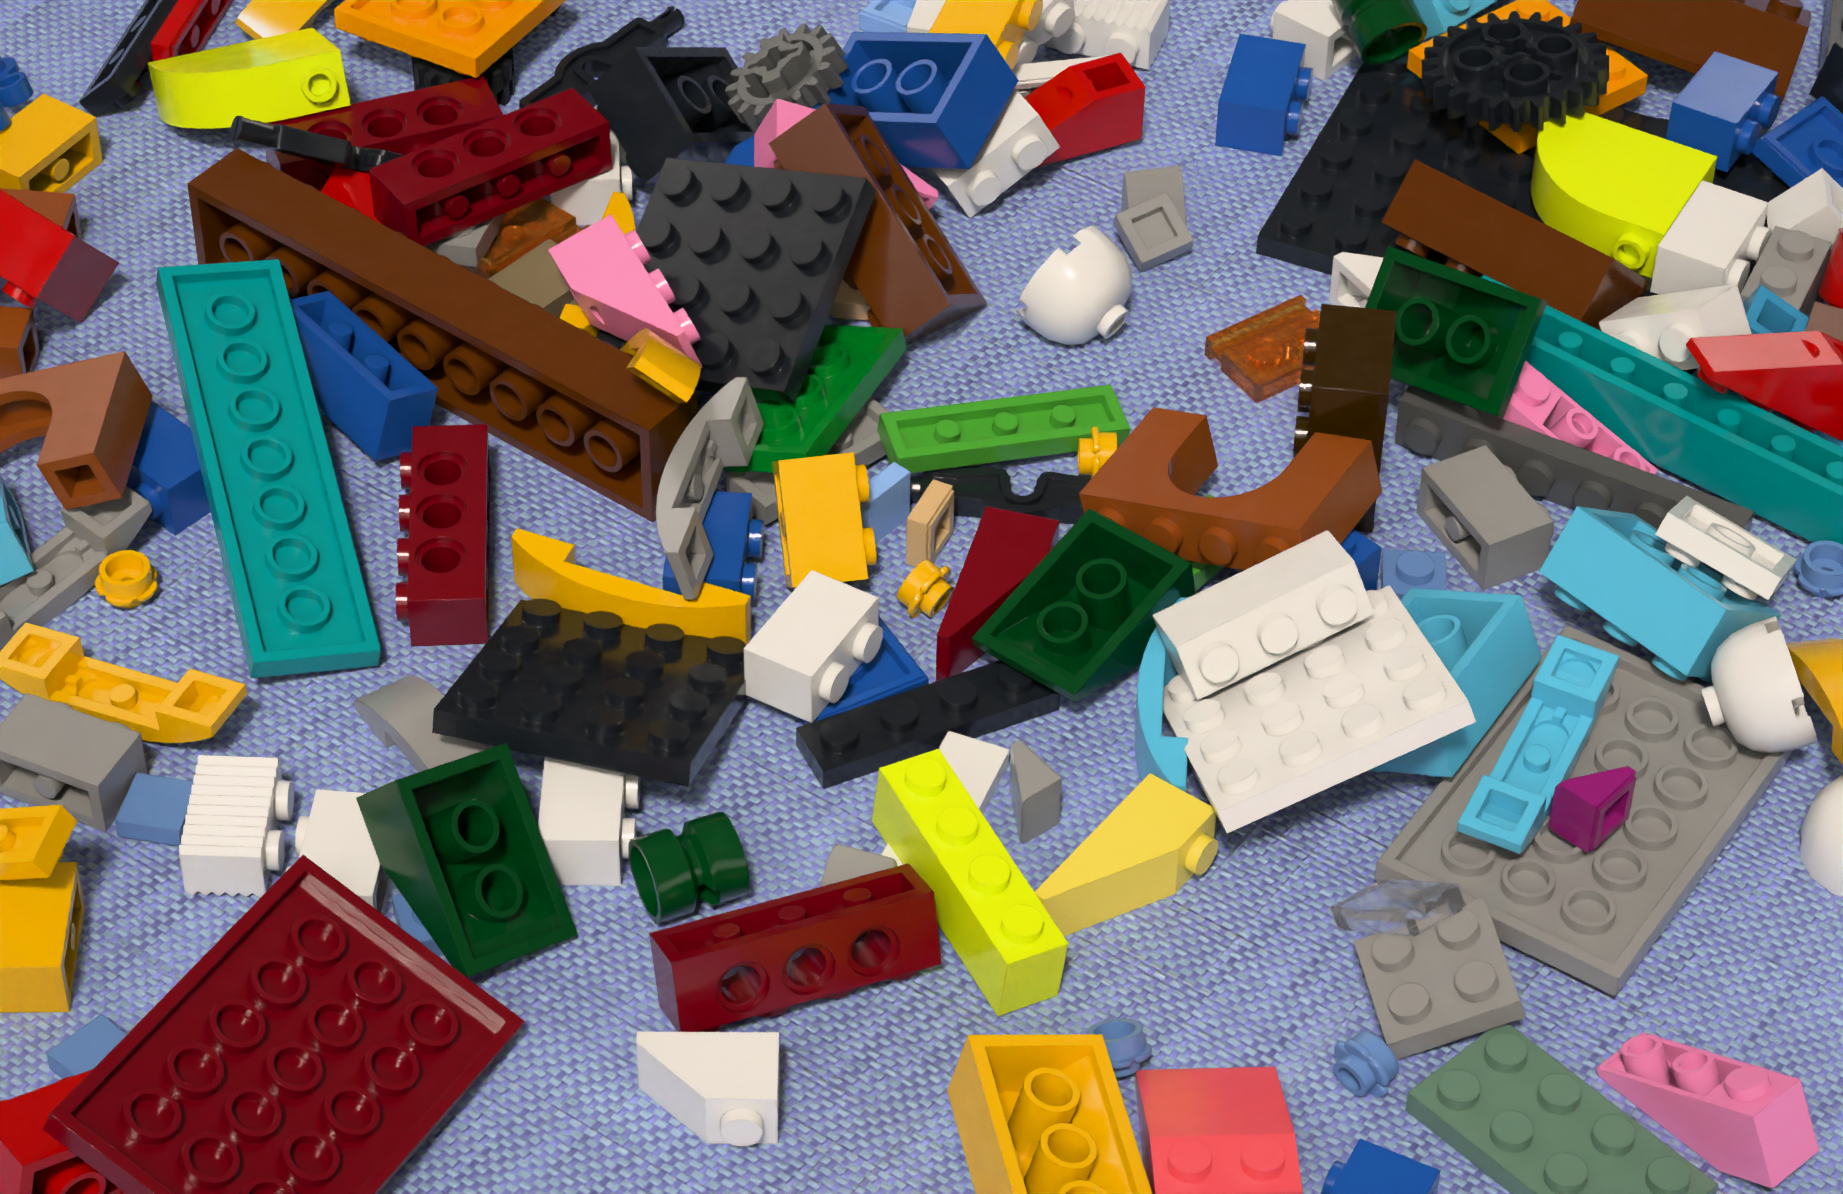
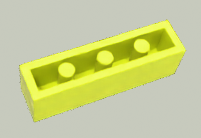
[872,749,1068,1016]

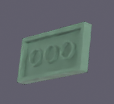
[1405,1023,1718,1194]

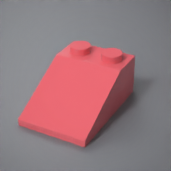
[1135,1067,1303,1194]

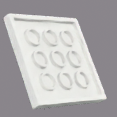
[1163,585,1476,833]

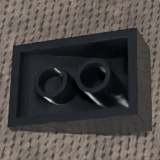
[587,47,756,183]

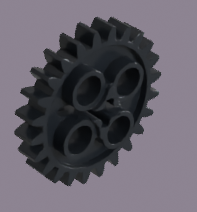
[1422,11,1609,132]

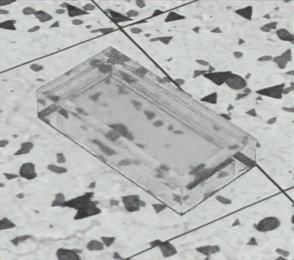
[1330,878,1466,937]

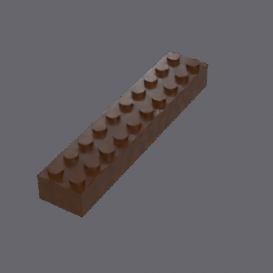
[187,148,698,523]

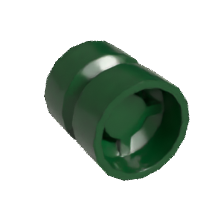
[1331,0,1427,65]
[628,811,749,924]

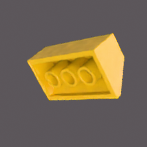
[947,1034,1152,1194]

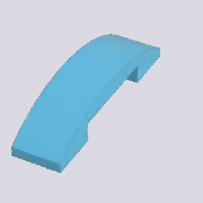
[1134,597,1188,792]
[1457,635,1620,854]

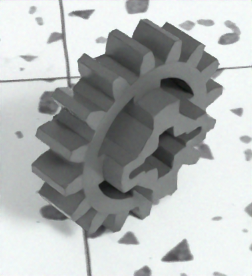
[725,23,848,132]

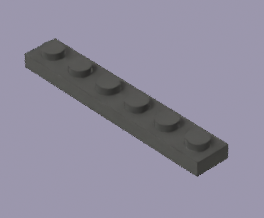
[1395,385,1754,532]

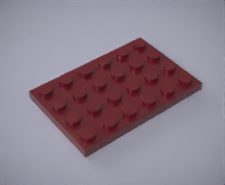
[43,855,525,1194]

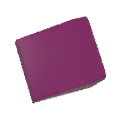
[1549,766,1636,853]

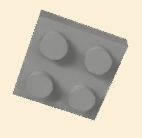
[1354,897,1526,1060]

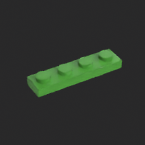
[877,384,1131,473]

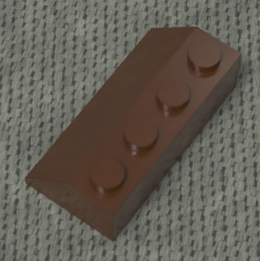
[1568,0,1811,104]
[768,103,987,344]
[1382,159,1650,331]

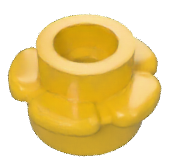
[1077,426,1117,478]
[95,550,158,608]
[896,559,954,618]

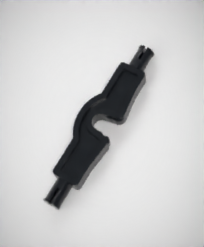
[519,6,685,109]
[230,116,403,173]
[910,468,1092,524]

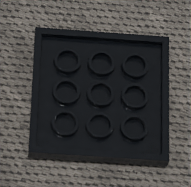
[596,158,877,403]
[432,599,748,787]

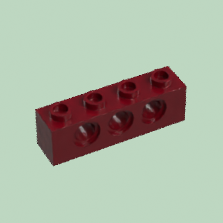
[265,75,503,192]
[369,88,613,246]
[396,424,491,646]
[649,863,942,1032]

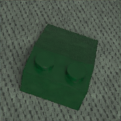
[1365,246,1548,419]
[972,508,1196,703]
[356,743,577,977]

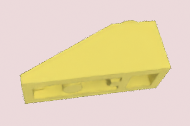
[1035,773,1218,936]

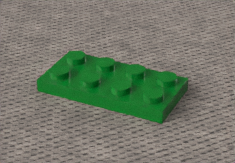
[723,325,907,473]

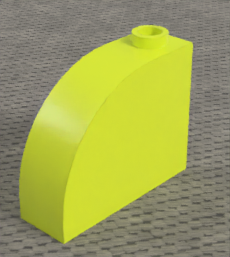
[148,28,351,129]
[1531,112,1717,278]

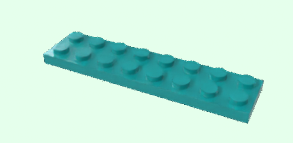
[156,259,381,678]

